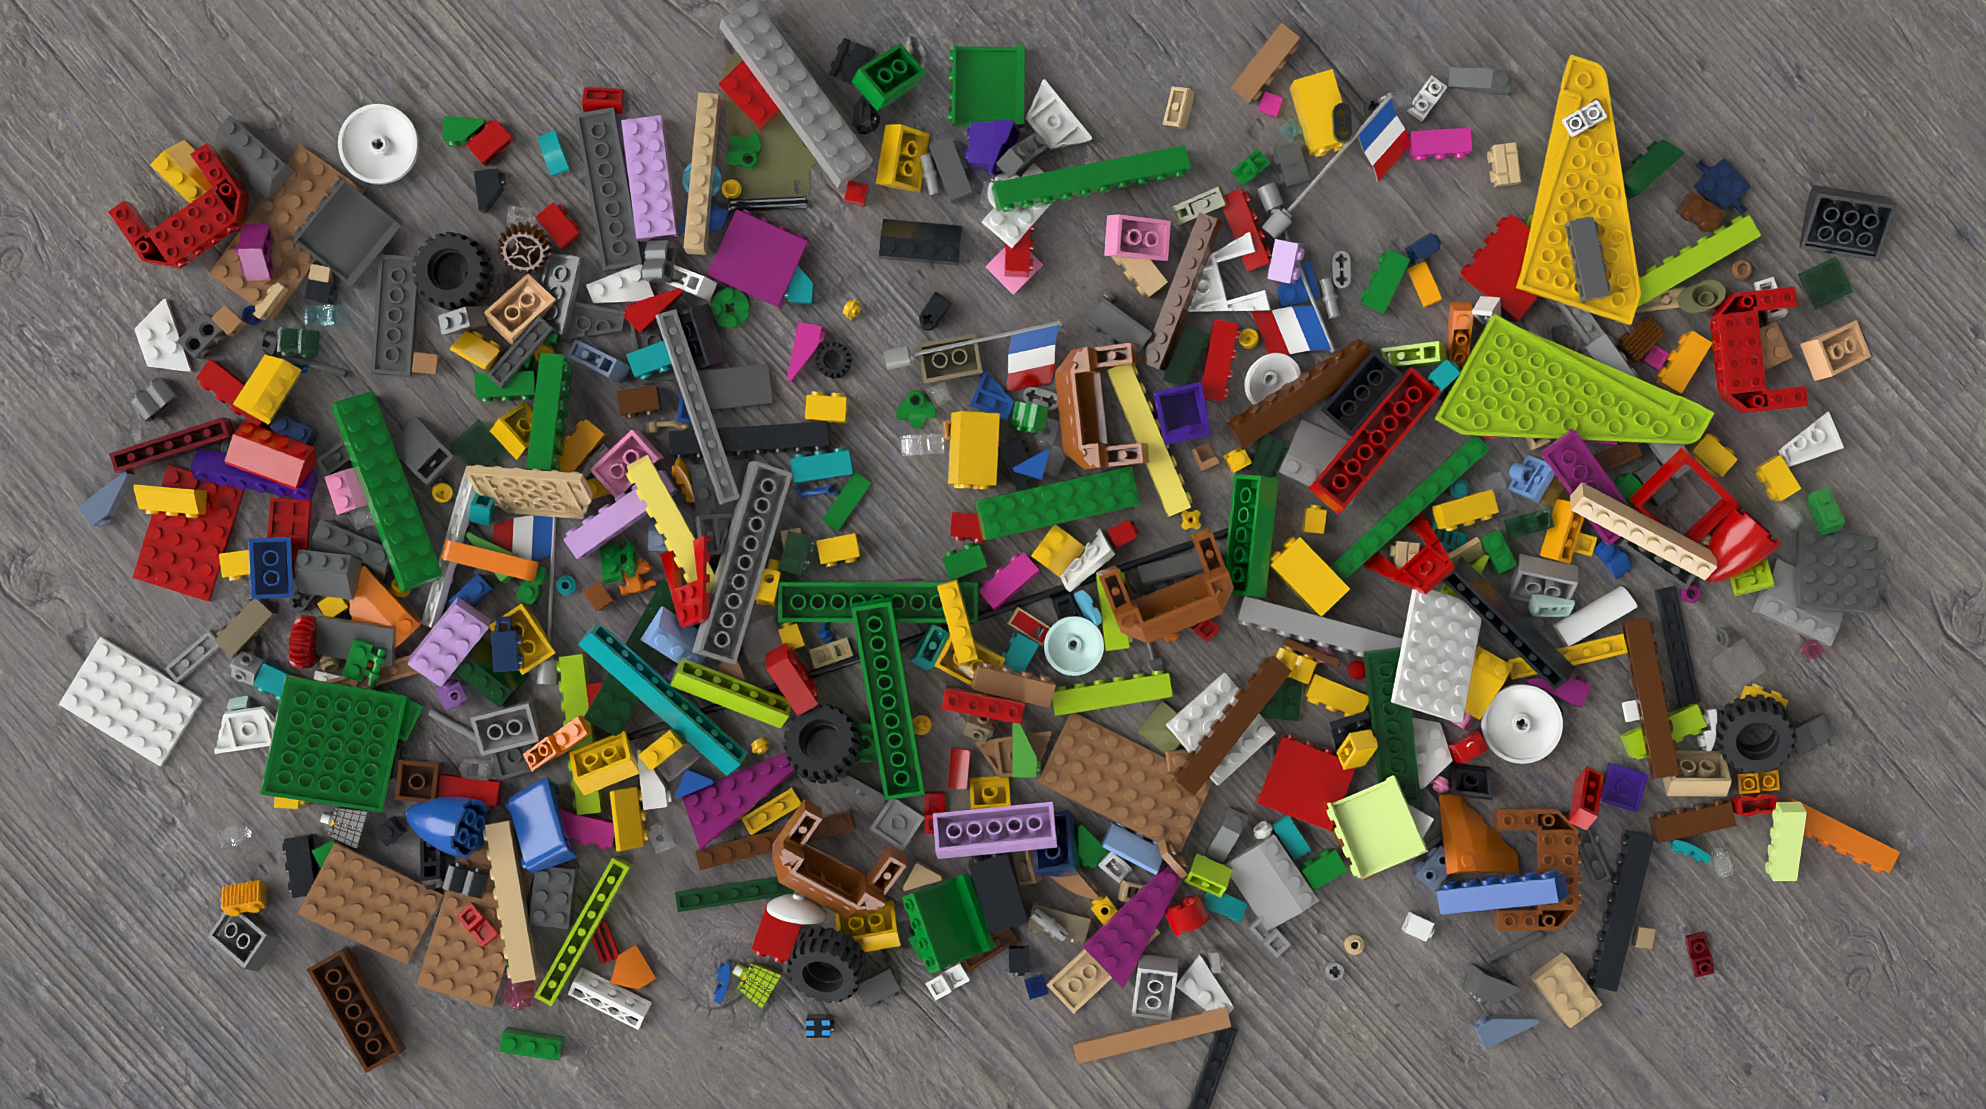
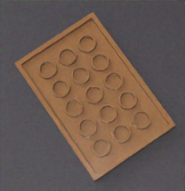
[297,842,444,965]

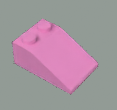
[1104,214,1171,261]
[590,429,664,498]
[324,468,368,515]

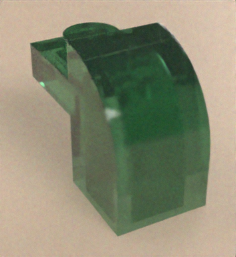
[1504,508,1555,539]

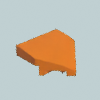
[610,945,656,989]

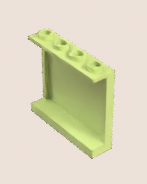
[1327,775,1428,879]

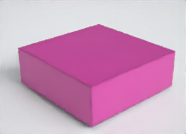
[1257,91,1283,118]
[1641,345,1670,371]

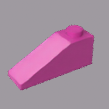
[787,322,826,382]

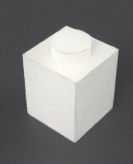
[1401,911,1435,941]

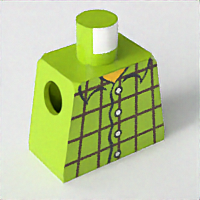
[732,961,783,1008]

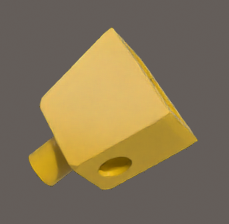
[755,559,782,607]

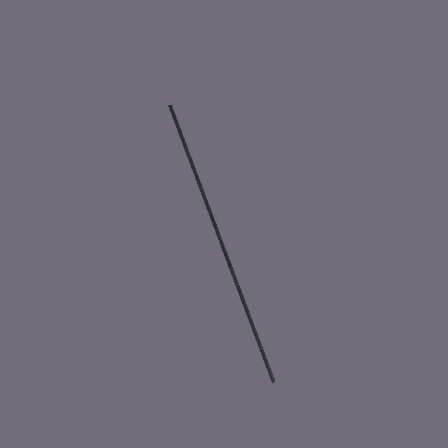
[627,528,1228,741]

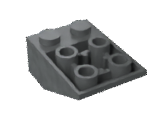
[392,416,459,486]

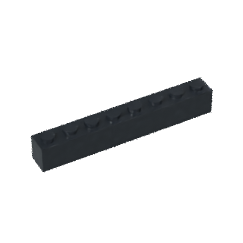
[669,421,830,459]
[1442,556,1575,690]
[1588,830,1655,992]

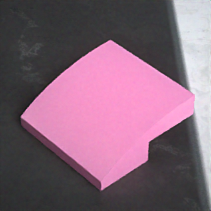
[986,247,1043,295]

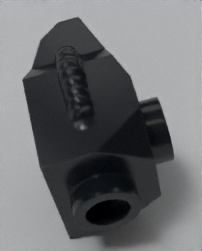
[852,95,880,135]

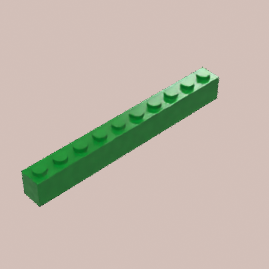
[991,145,1191,212]
[1328,435,1490,581]

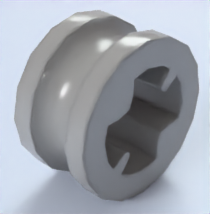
[1325,961,1344,981]

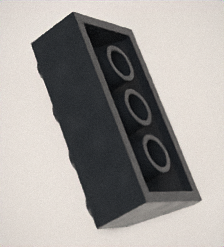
[879,219,962,266]
[1321,349,1404,436]

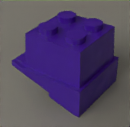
[965,120,1020,181]
[1153,382,1212,445]

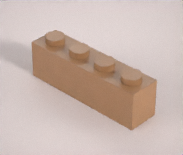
[1231,23,1300,103]
[971,661,1056,708]

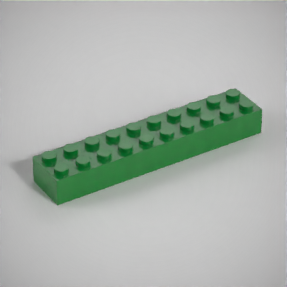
[331,391,443,593]
[778,580,979,623]
[851,597,925,800]

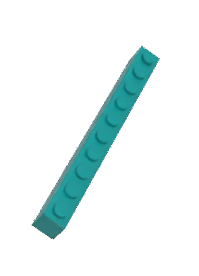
[578,621,748,776]

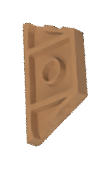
[976,730,1052,778]

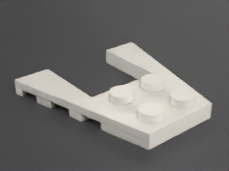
[1188,232,1271,312]

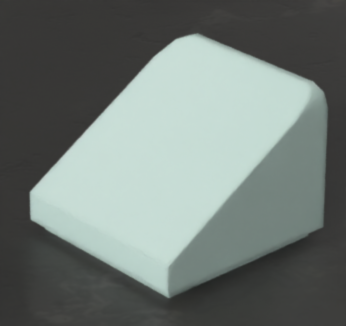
[227,696,251,711]

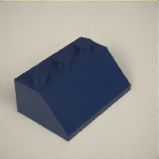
[1033,810,1080,877]

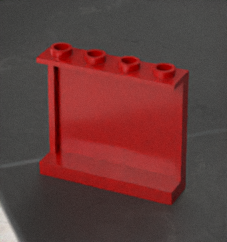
[1459,214,1538,322]
[941,685,1025,724]
[1255,733,1356,832]

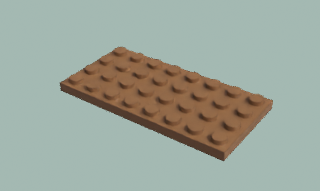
[209,145,367,320]
[1037,713,1213,853]
[417,841,534,1008]

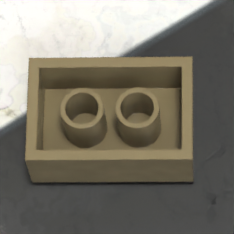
[917,333,983,385]

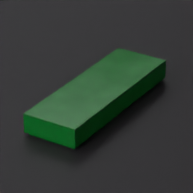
[822,472,872,532]

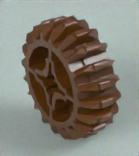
[497,221,552,274]

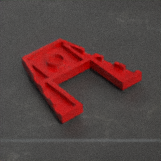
[1363,511,1455,595]
[661,536,711,628]

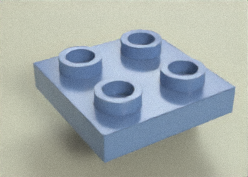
[1507,455,1555,502]

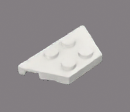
[1025,79,1093,150]
[134,299,193,372]
[214,706,276,754]
[1412,718,1452,790]

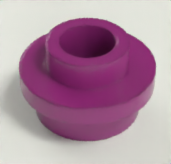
[1680,583,1701,603]

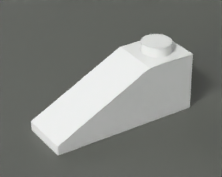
[666,265,717,302]
[636,749,672,810]

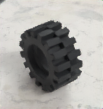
[815,342,852,379]

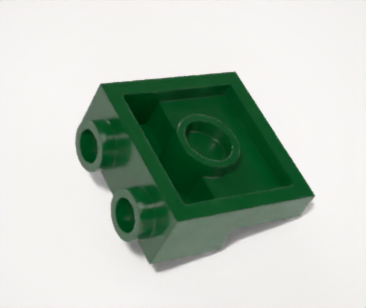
[1259,680,1303,721]

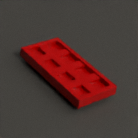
[267,497,312,579]

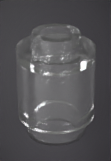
[1773,500,1804,529]
[1709,847,1735,878]

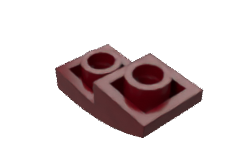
[1685,931,1715,978]

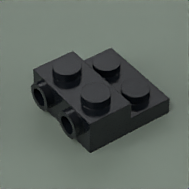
[1329,710,1372,749]

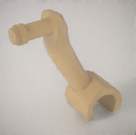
[646,420,689,433]

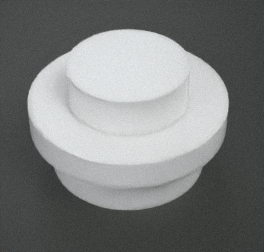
[1253,821,1273,839]

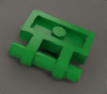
[600,540,637,584]
[342,637,386,687]

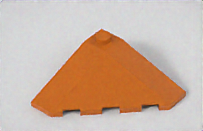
[350,565,422,668]
[1439,795,1519,874]

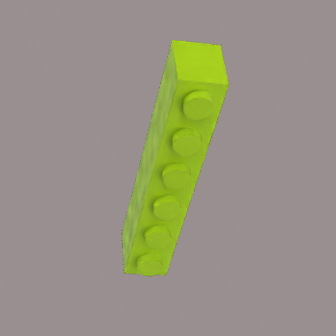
[670,658,791,729]
[1052,669,1173,716]

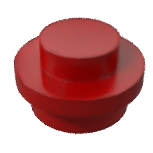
[1347,660,1366,680]

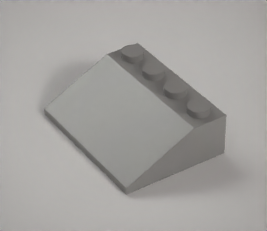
[1276,419,1355,506]
[1751,558,1843,646]
[1224,832,1319,931]

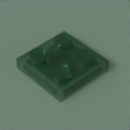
[1798,256,1853,310]
[450,419,506,467]

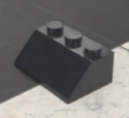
[677,303,727,370]

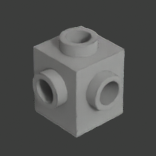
[230,651,264,686]

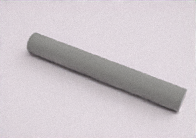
[428,708,477,743]

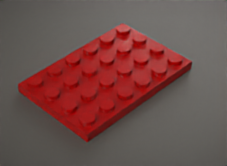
[132,465,246,601]

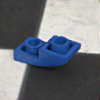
[713,959,732,1005]

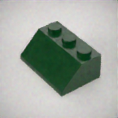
[1622,139,1685,199]
[454,639,529,708]

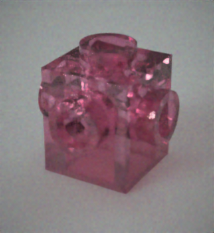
[504,979,534,1010]

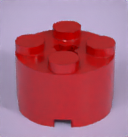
[1165,895,1211,936]

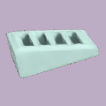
[1528,594,1575,618]

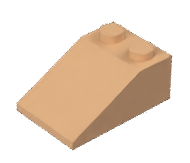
[484,274,556,345]
[1800,320,1871,381]

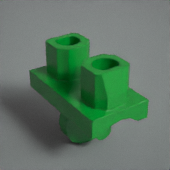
[1230,148,1271,187]

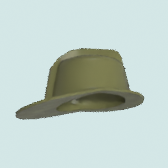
[1677,280,1726,314]

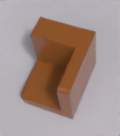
[583,581,615,611]

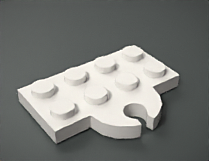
[982,163,1054,248]

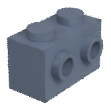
[1412,844,1448,891]

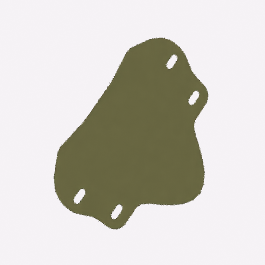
[720,50,848,213]

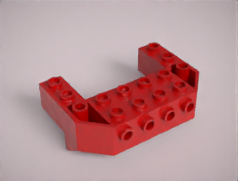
[108,143,249,269]
[1709,286,1808,414]

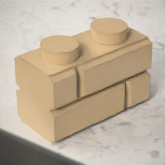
[1487,142,1522,187]
[1390,541,1421,581]

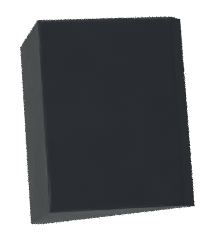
[1447,762,1493,800]

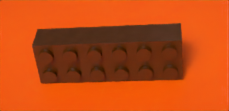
[307,946,406,1073]

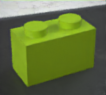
[1184,854,1233,898]

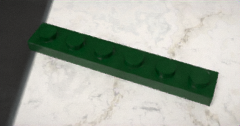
[675,876,795,912]

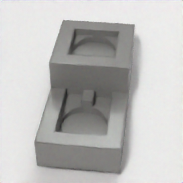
[1248,915,1291,958]

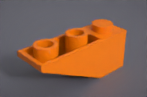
[1448,302,1474,366]

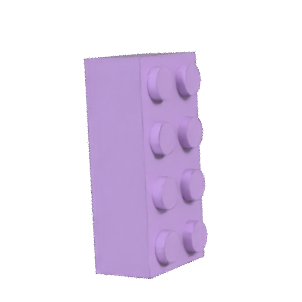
[408,597,491,687]

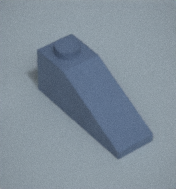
[567,339,631,384]
[78,471,135,527]
[1472,1015,1540,1049]

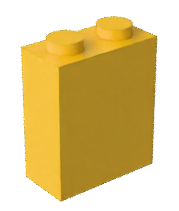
[638,729,688,771]

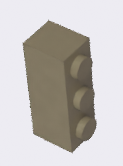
[214,599,278,657]
[1027,902,1091,944]

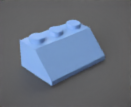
[640,606,706,665]
[1101,822,1163,875]

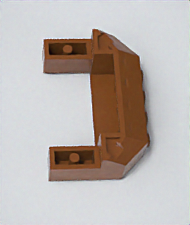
[1055,343,1149,470]
[1097,528,1234,643]
[772,799,907,918]
[1493,806,1582,931]

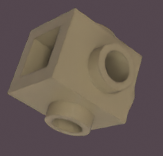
[963,715,995,743]

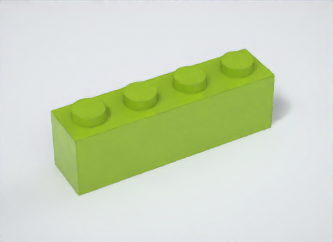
[1095,567,1132,651]
[1620,704,1707,760]

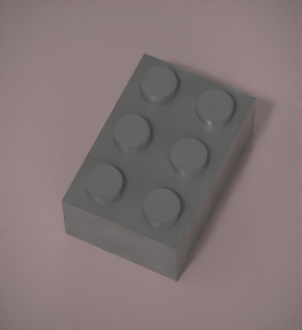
[529,864,579,929]

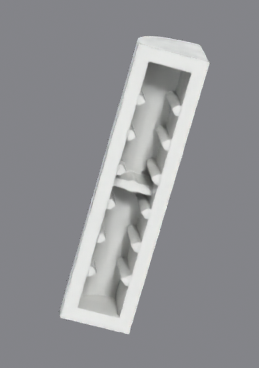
[1553,586,1638,646]

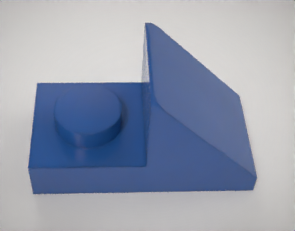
[1594,540,1632,580]

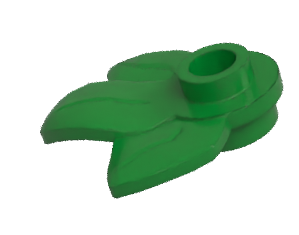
[724,132,761,170]
[896,390,936,430]

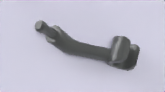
[1146,642,1163,670]

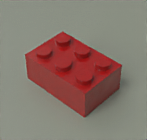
[718,60,781,131]
[765,642,819,716]

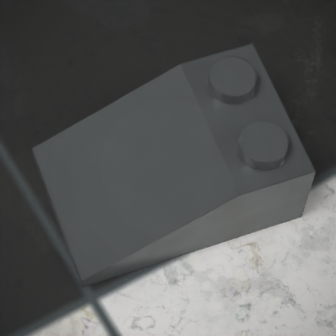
[208,912,282,972]

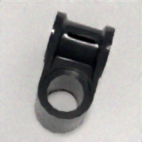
[919,292,952,331]

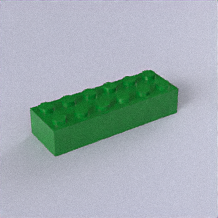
[526,353,573,472]
[1225,475,1279,598]

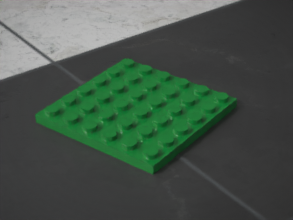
[260,675,407,812]

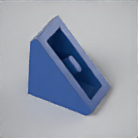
[1013,449,1050,480]
[675,767,716,799]

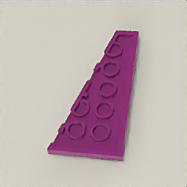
[682,752,796,851]
[1082,863,1183,988]

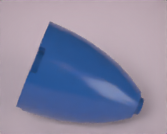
[406,796,490,859]

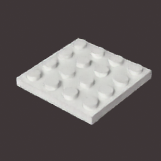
[1166,673,1276,786]

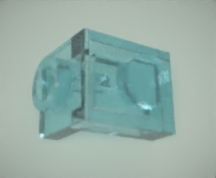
[304,305,336,327]

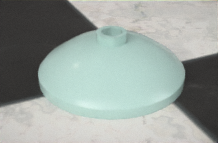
[1044,616,1104,676]

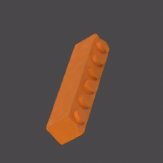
[1785,797,1900,874]

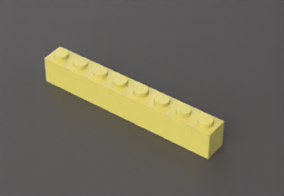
[1107,364,1192,517]
[626,455,715,593]

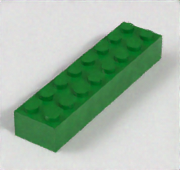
[974,466,1140,540]

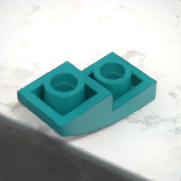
[537,130,570,177]
[1272,815,1311,860]
[1668,839,1712,864]
[1203,892,1247,923]

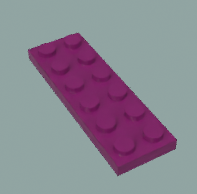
[1540,429,1631,546]

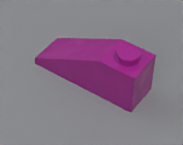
[1523,676,1591,708]

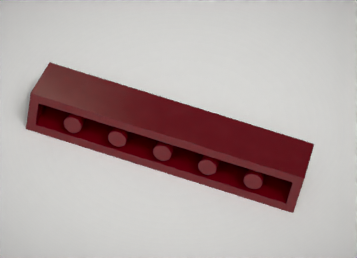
[109,417,235,473]

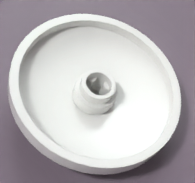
[338,104,419,185]
[1481,684,1563,764]

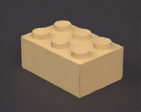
[1530,953,1602,1028]

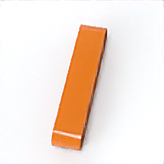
[441,540,539,582]

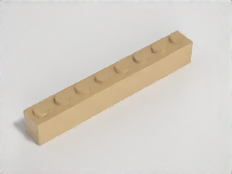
[684,92,721,255]
[1570,483,1718,580]
[483,820,539,984]

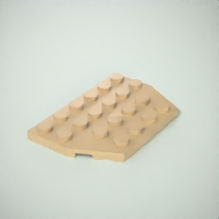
[465,465,593,519]

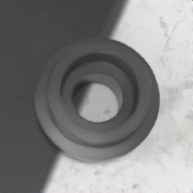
[1716,627,1734,647]

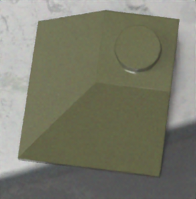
[1137,701,1181,755]

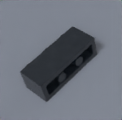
[282,834,319,898]

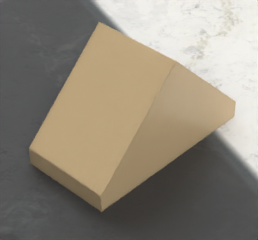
[903,861,942,891]

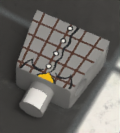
[320,806,372,848]

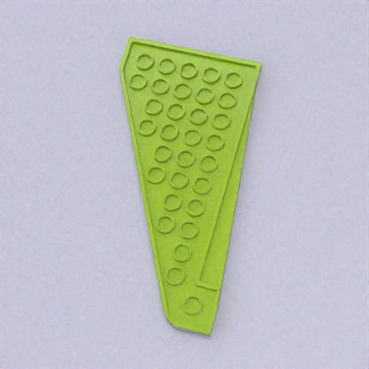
[1434,314,1714,444]

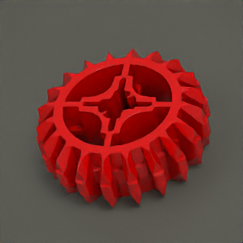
[288,615,318,669]

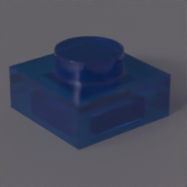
[1024,974,1049,1000]

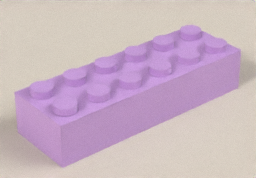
[621,115,679,242]
[563,470,680,559]
[933,802,1057,859]

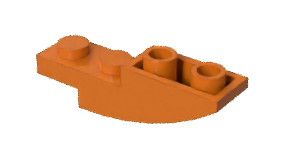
[523,715,592,771]

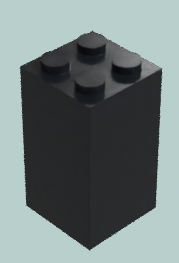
[969,852,1028,934]

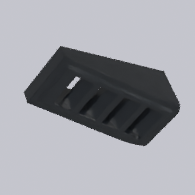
[1050,591,1079,620]

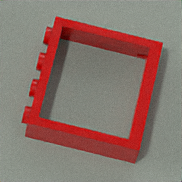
[1629,448,1739,543]

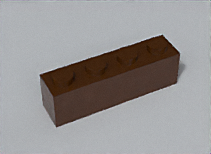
[1649,798,1737,843]

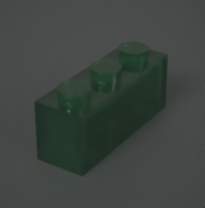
[1162,325,1210,387]

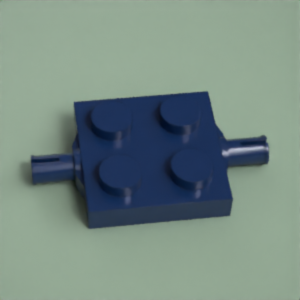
[1693,158,1751,214]

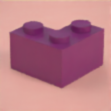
[236,224,274,281]

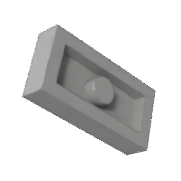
[1207,946,1224,974]

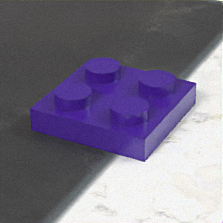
[1600,763,1649,812]

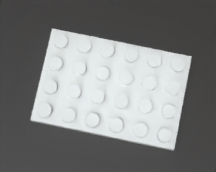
[1391,589,1481,723]
[59,637,204,766]

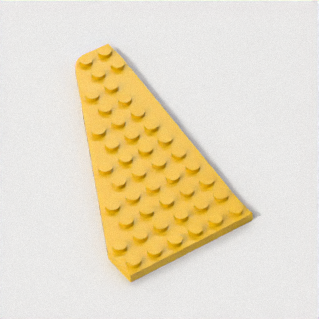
[1516,55,1641,325]

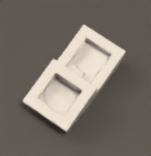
[925,961,972,1001]

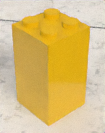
[1289,69,1352,157]
[948,411,1000,490]
[1269,537,1350,617]

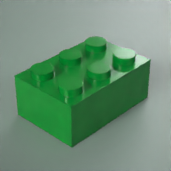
[851,43,926,111]

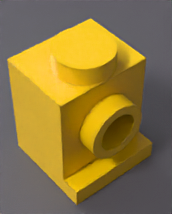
[1223,447,1252,473]
[1090,895,1118,925]

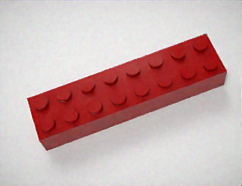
[1308,367,1442,514]

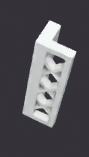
[568,967,652,1030]

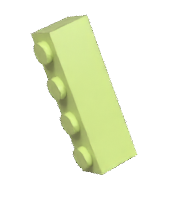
[1765,802,1807,881]

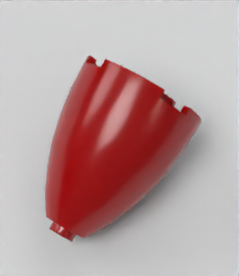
[1706,505,1782,583]

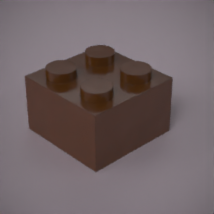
[395,758,444,803]

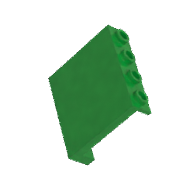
[948,44,1025,128]
[902,872,996,974]

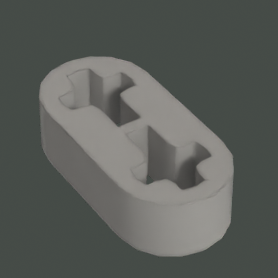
[1331,251,1351,289]
[1023,387,1058,411]

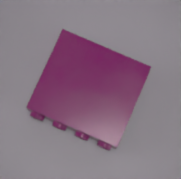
[707,209,811,309]

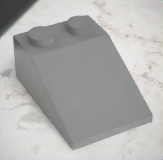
[1131,954,1178,1021]

